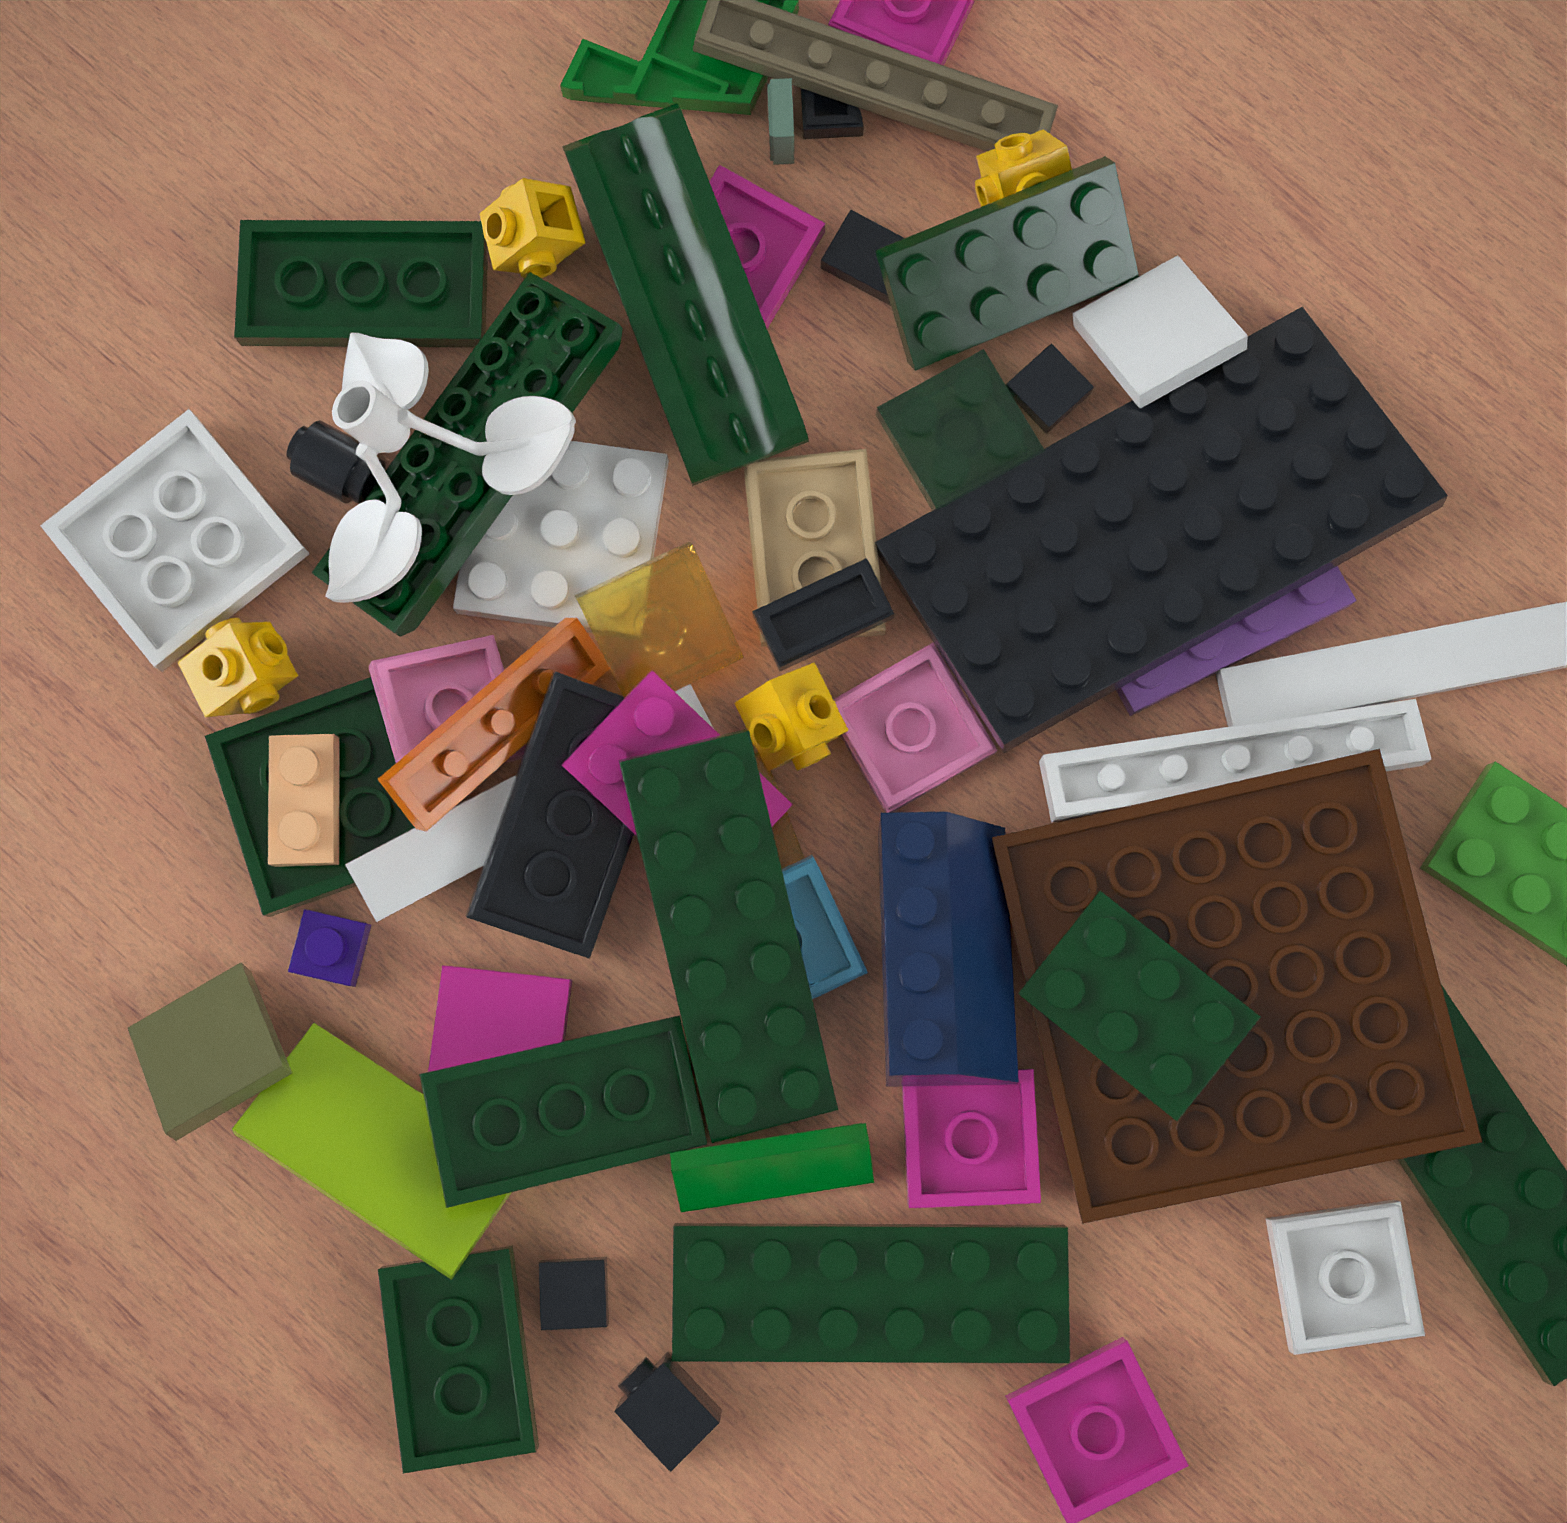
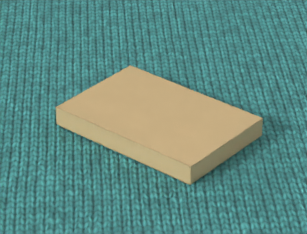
[744,449,886,647]

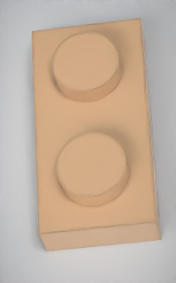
[268,734,339,867]

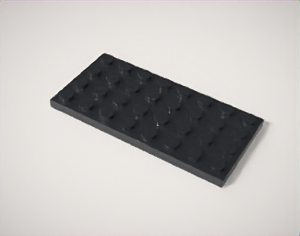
[875,306,1448,753]

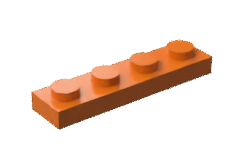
[378,618,611,832]

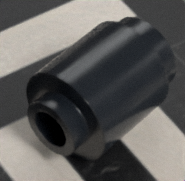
[286,420,386,504]

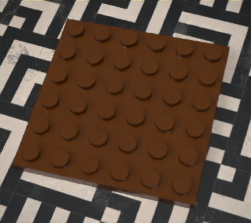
[992,749,1482,1224]

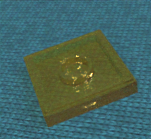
[575,542,744,697]

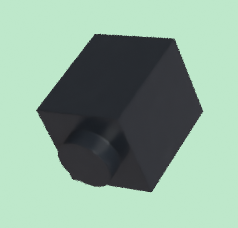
[614,1352,722,1472]

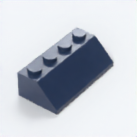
[878,812,1019,1087]

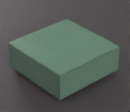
[767,78,794,165]

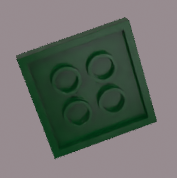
[205,677,415,917]

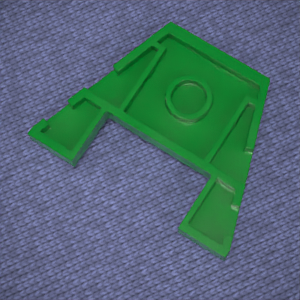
[560,0,799,115]

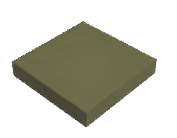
[128,963,292,1141]

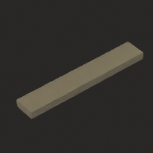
[693,0,1058,152]

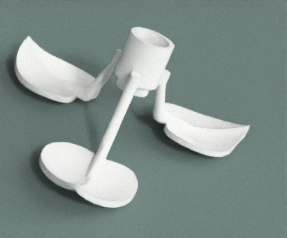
[325,333,576,603]

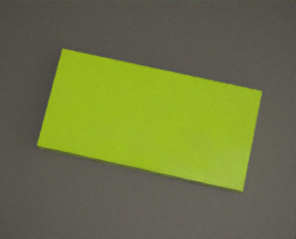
[232,1023,512,1280]

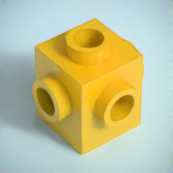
[975,129,1072,207]
[479,178,586,278]
[177,618,298,717]
[734,662,849,771]

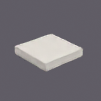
[1073,255,1248,408]
[1266,1200,1425,1355]

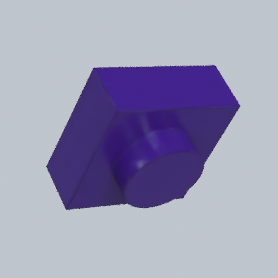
[288,909,371,987]

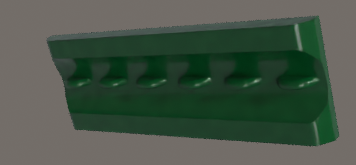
[562,103,809,486]
[312,272,623,637]

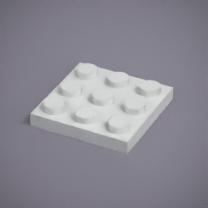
[40,409,310,672]
[453,441,669,640]

